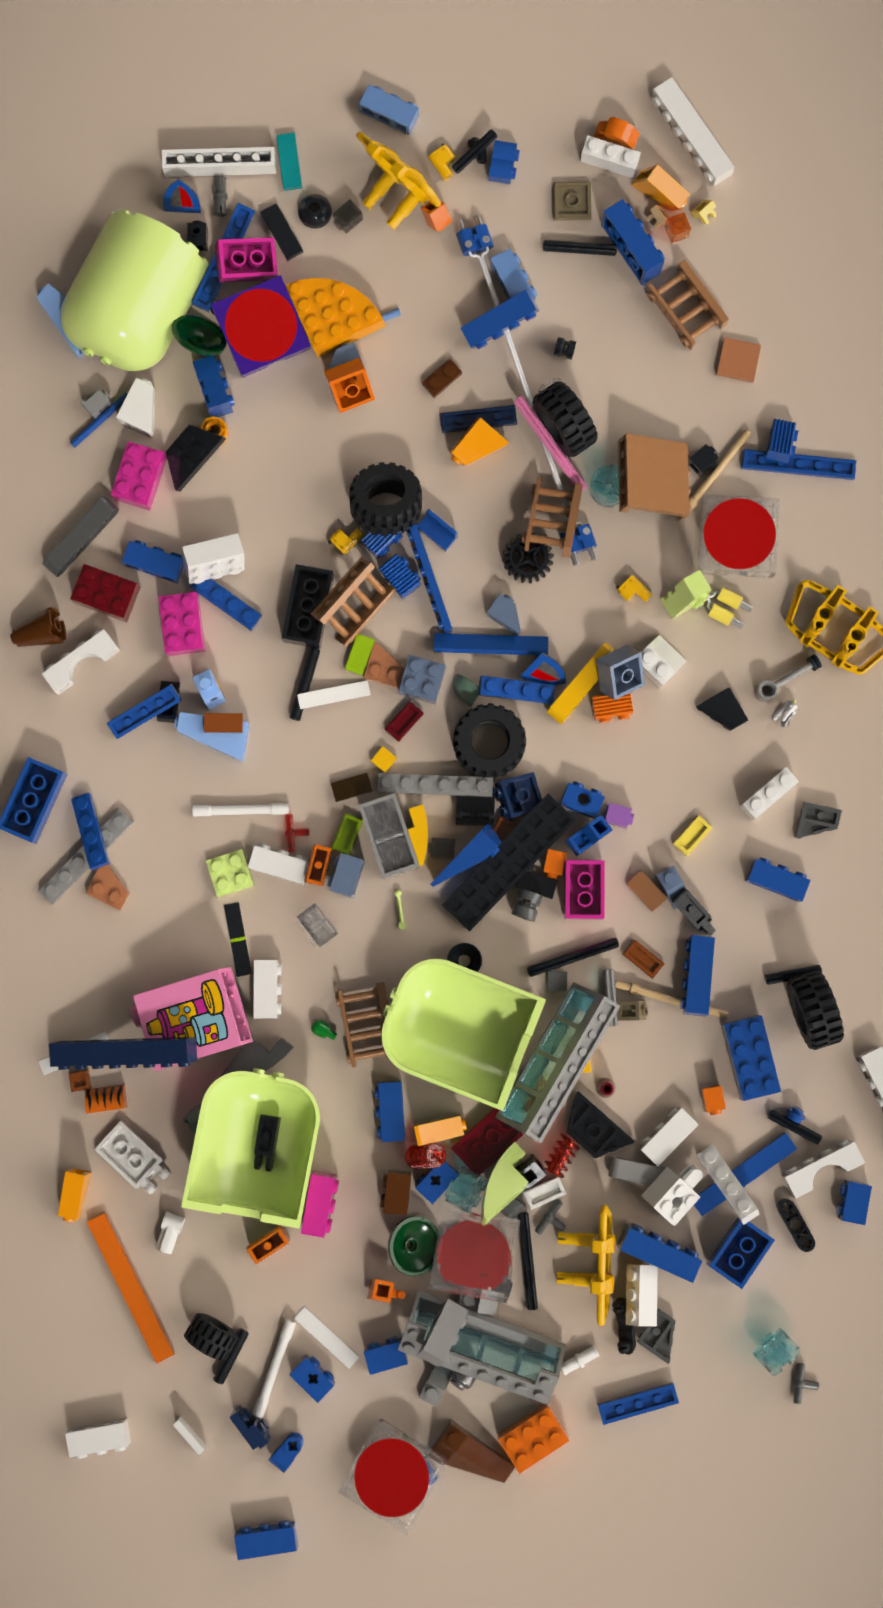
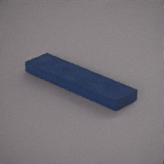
[440,405,517,433]

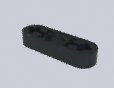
[777,1199,815,1252]

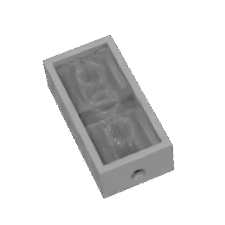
[358,793,420,880]

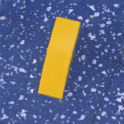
[407,804,428,867]

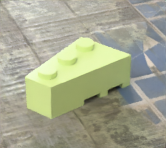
[660,570,712,619]

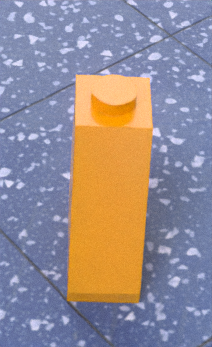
[631,165,690,211]
[449,418,509,465]
[414,1115,467,1146]
[58,1168,92,1222]

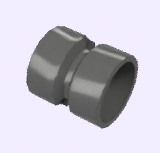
[511,888,543,922]

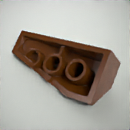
[429,1419,515,1483]

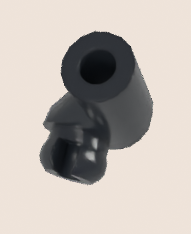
[467,137,486,164]

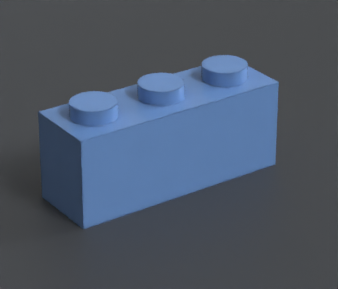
[359,85,419,135]
[490,248,537,301]

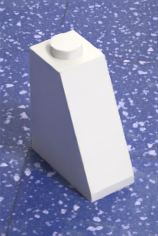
[116,378,156,439]

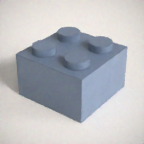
[596,645,645,700]
[399,655,446,705]
[327,853,365,898]

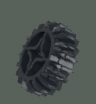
[502,533,554,584]

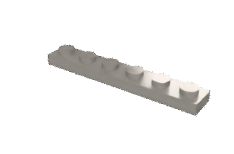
[378,773,493,797]
[39,809,134,905]

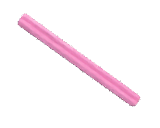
[514,396,587,491]

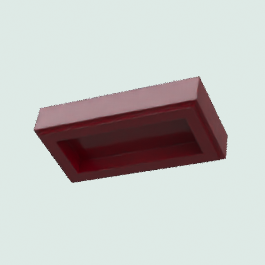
[385,701,424,742]

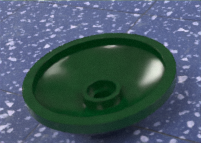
[172,315,227,356]
[388,1216,441,1276]

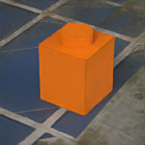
[420,202,452,232]
[542,849,567,879]
[700,1085,726,1115]

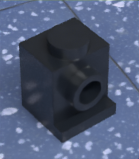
[515,1153,546,1189]

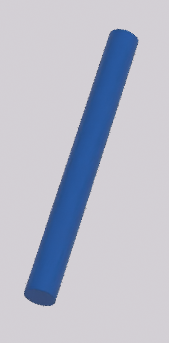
[70,392,128,448]

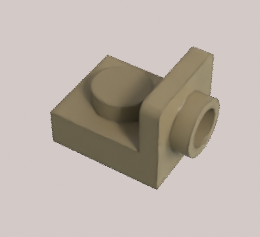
[617,1000,648,1021]

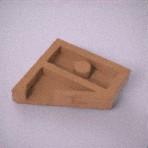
[364,642,405,688]
[86,865,130,911]

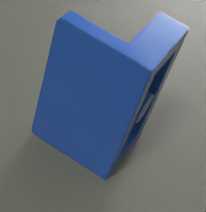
[417,509,458,552]

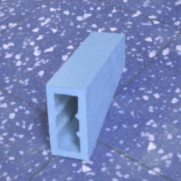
[36,283,84,359]
[174,712,250,762]

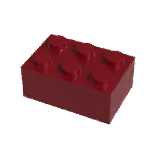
[70,564,141,622]

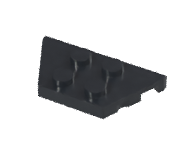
[165,425,226,492]
[566,1091,635,1158]

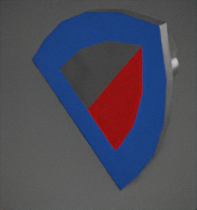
[163,178,201,213]
[519,652,566,685]

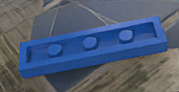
[189,579,262,631]
[478,676,555,705]
[107,683,182,739]
[71,792,110,870]
[597,1382,679,1425]

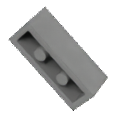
[417,1299,468,1367]

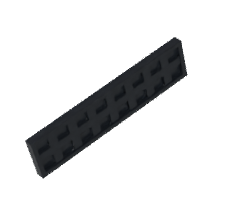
[442,794,576,932]

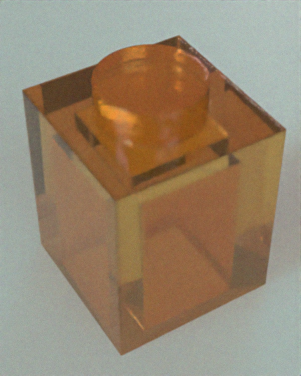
[665,212,691,244]

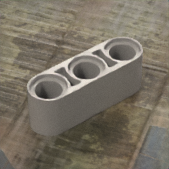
[608,1157,666,1185]

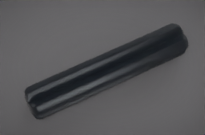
[452,129,497,174]
[765,965,822,985]
[767,1109,822,1145]
[213,1328,249,1385]

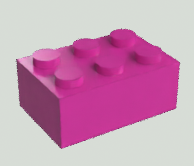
[215,237,278,283]
[111,441,167,511]
[158,592,206,656]
[564,860,605,920]
[301,1171,339,1238]

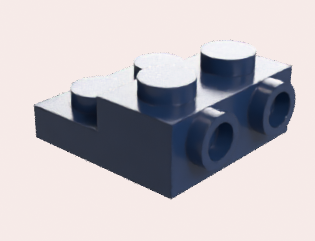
[493,772,542,820]
[229,1405,271,1450]

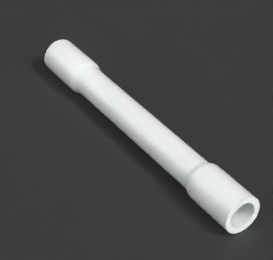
[192,803,289,817]
[252,1319,296,1418]

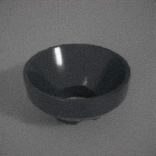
[298,194,332,229]
[447,943,482,972]

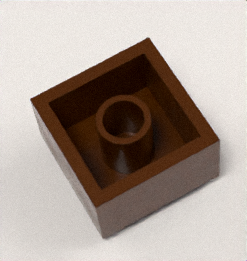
[380,1170,412,1215]

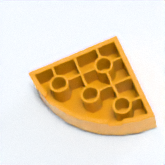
[285,278,386,358]

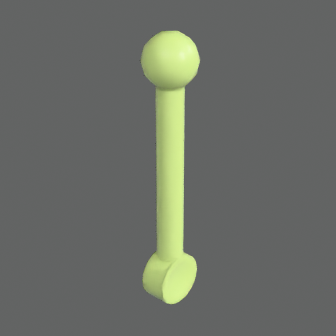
[394,889,406,929]

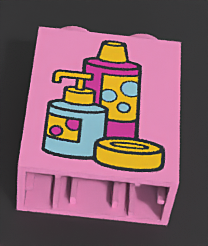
[130,967,253,1071]

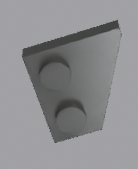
[795,802,842,839]
[637,1308,675,1364]

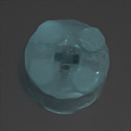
[590,465,619,508]
[445,1166,488,1213]
[753,1328,800,1376]

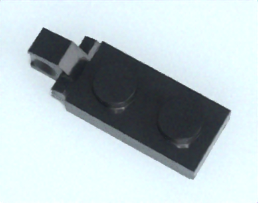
[671,888,716,936]

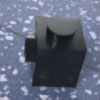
[187,220,208,251]
[688,444,719,477]

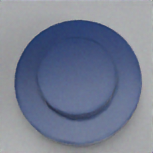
[786,1106,806,1123]

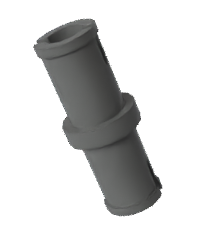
[213,176,228,217]

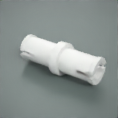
[561,1345,599,1376]

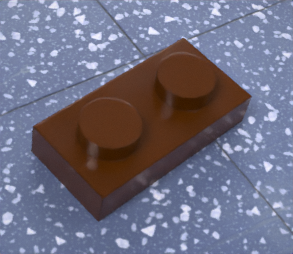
[422,359,462,398]

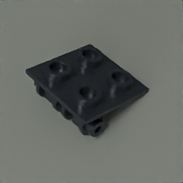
[456,788,495,826]

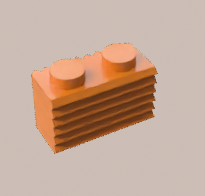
[591,693,634,723]
[304,844,333,887]
[246,1225,290,1264]

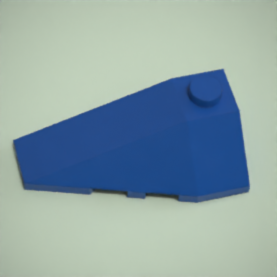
[430,823,502,887]

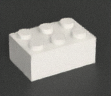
[182,533,244,584]

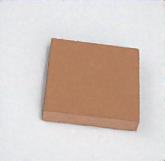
[716,337,761,383]

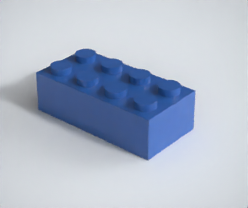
[601,199,665,285]
[0,757,68,844]
[721,1015,781,1101]
[617,1223,702,1283]

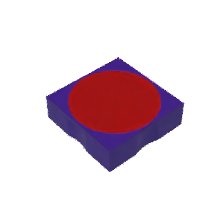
[211,275,311,378]

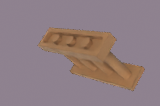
[646,260,729,351]
[522,477,583,558]
[311,557,396,647]
[335,982,389,1068]

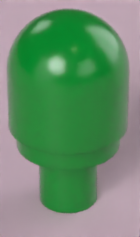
[311,1020,337,1040]

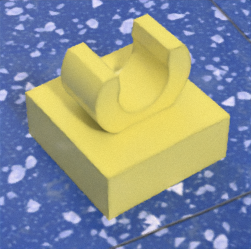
[691,200,716,224]

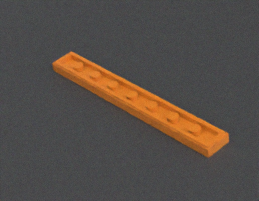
[87,1213,175,1364]

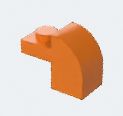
[593,117,640,150]

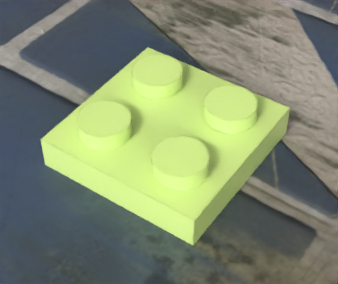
[206,849,254,897]

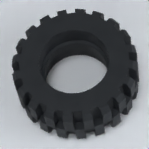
[532,381,598,457]
[349,462,422,536]
[453,703,526,779]
[787,971,844,1050]

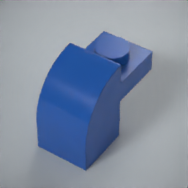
[565,815,612,857]

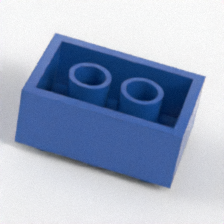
[706,1217,775,1289]

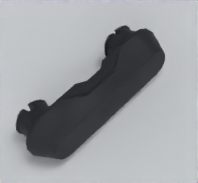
[612,1297,636,1355]

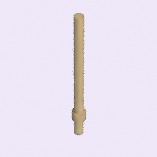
[677,429,752,517]
[615,980,729,1019]

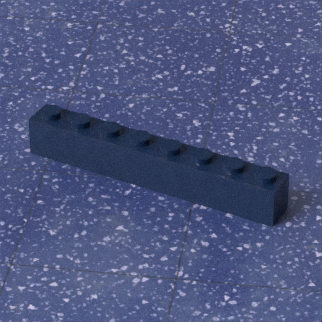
[49,1037,197,1070]

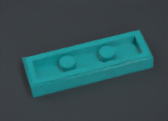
[276,133,302,191]

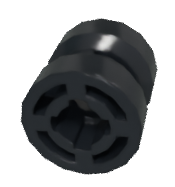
[554,337,577,360]

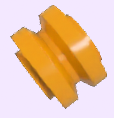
[201,417,229,445]

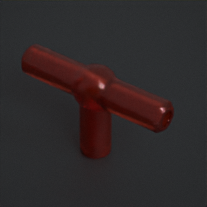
[285,814,310,853]

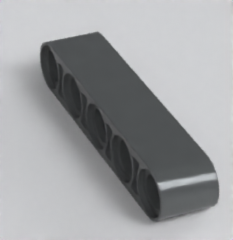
[42,496,119,577]

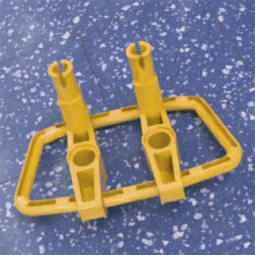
[356,132,441,230]
[785,580,883,675]
[556,1204,615,1326]

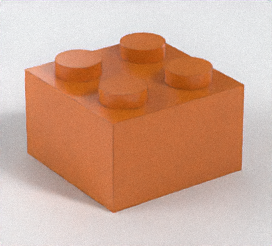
[324,358,375,413]

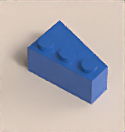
[192,356,235,417]

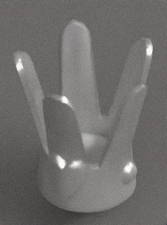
[772,700,799,727]

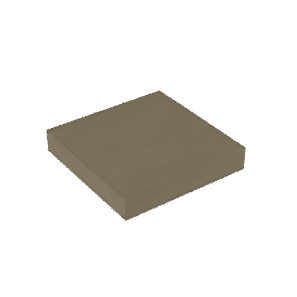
[553,182,592,221]

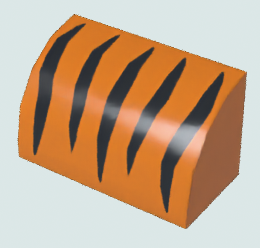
[85,1084,128,1114]

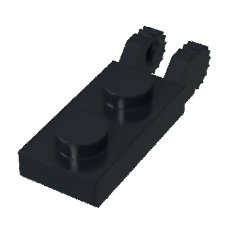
[254,1114,281,1172]

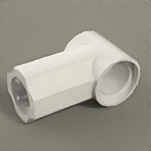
[156,1212,185,1254]

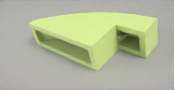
[481,1142,528,1226]

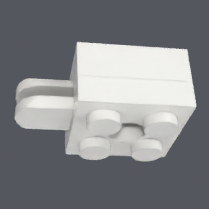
[641,1164,703,1226]

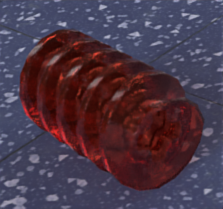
[542,1133,580,1178]
[405,1143,446,1169]

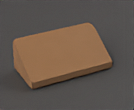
[626,870,667,912]

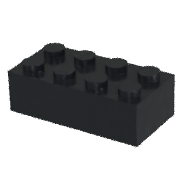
[281,564,335,649]

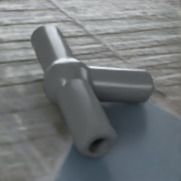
[535,1199,566,1235]
[793,1363,819,1404]

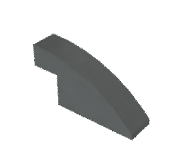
[218,1037,294,1078]

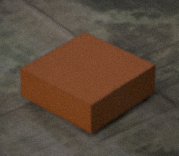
[68,1069,92,1092]

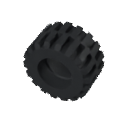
[184,1313,239,1360]

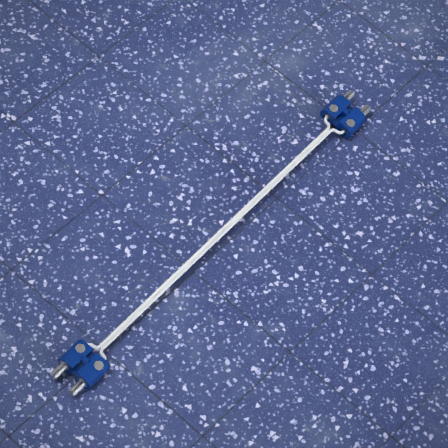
[456,214,597,566]

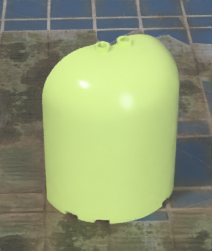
[60,210,209,371]
[382,959,546,1111]
[181,1068,320,1229]

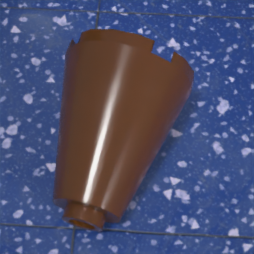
[10,606,67,647]

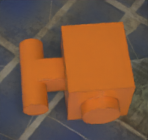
[367,1279,406,1303]

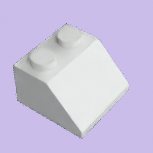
[641,635,687,688]

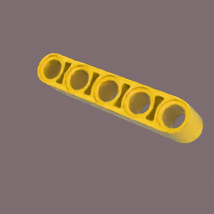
[546,642,615,725]

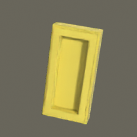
[672,815,713,856]

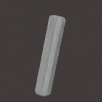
[603,969,618,1027]

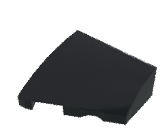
[696,687,748,731]

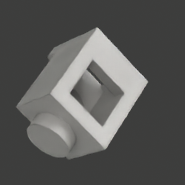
[80,389,112,419]

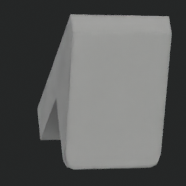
[458,1292,499,1315]
[419,1365,451,1407]

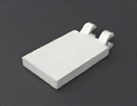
[94,1120,171,1194]

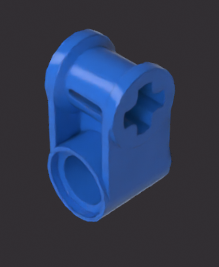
[268,1432,304,1473]

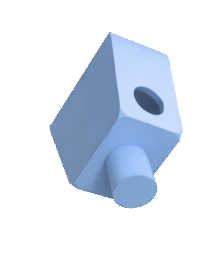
[192,669,227,710]

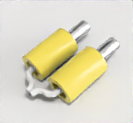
[706,587,753,629]

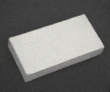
[523,1176,566,1210]
[173,1416,206,1455]

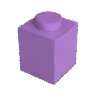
[605,803,634,829]

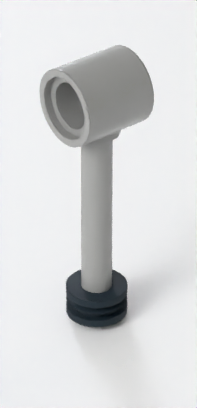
[755,654,822,702]

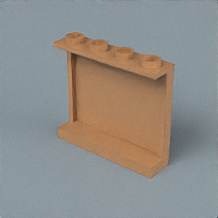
[618,433,691,521]

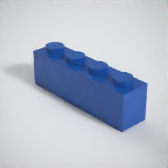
[461,289,539,350]
[680,935,715,1017]

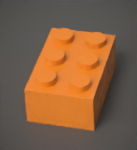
[497,1404,569,1474]

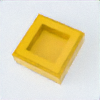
[371,746,398,773]

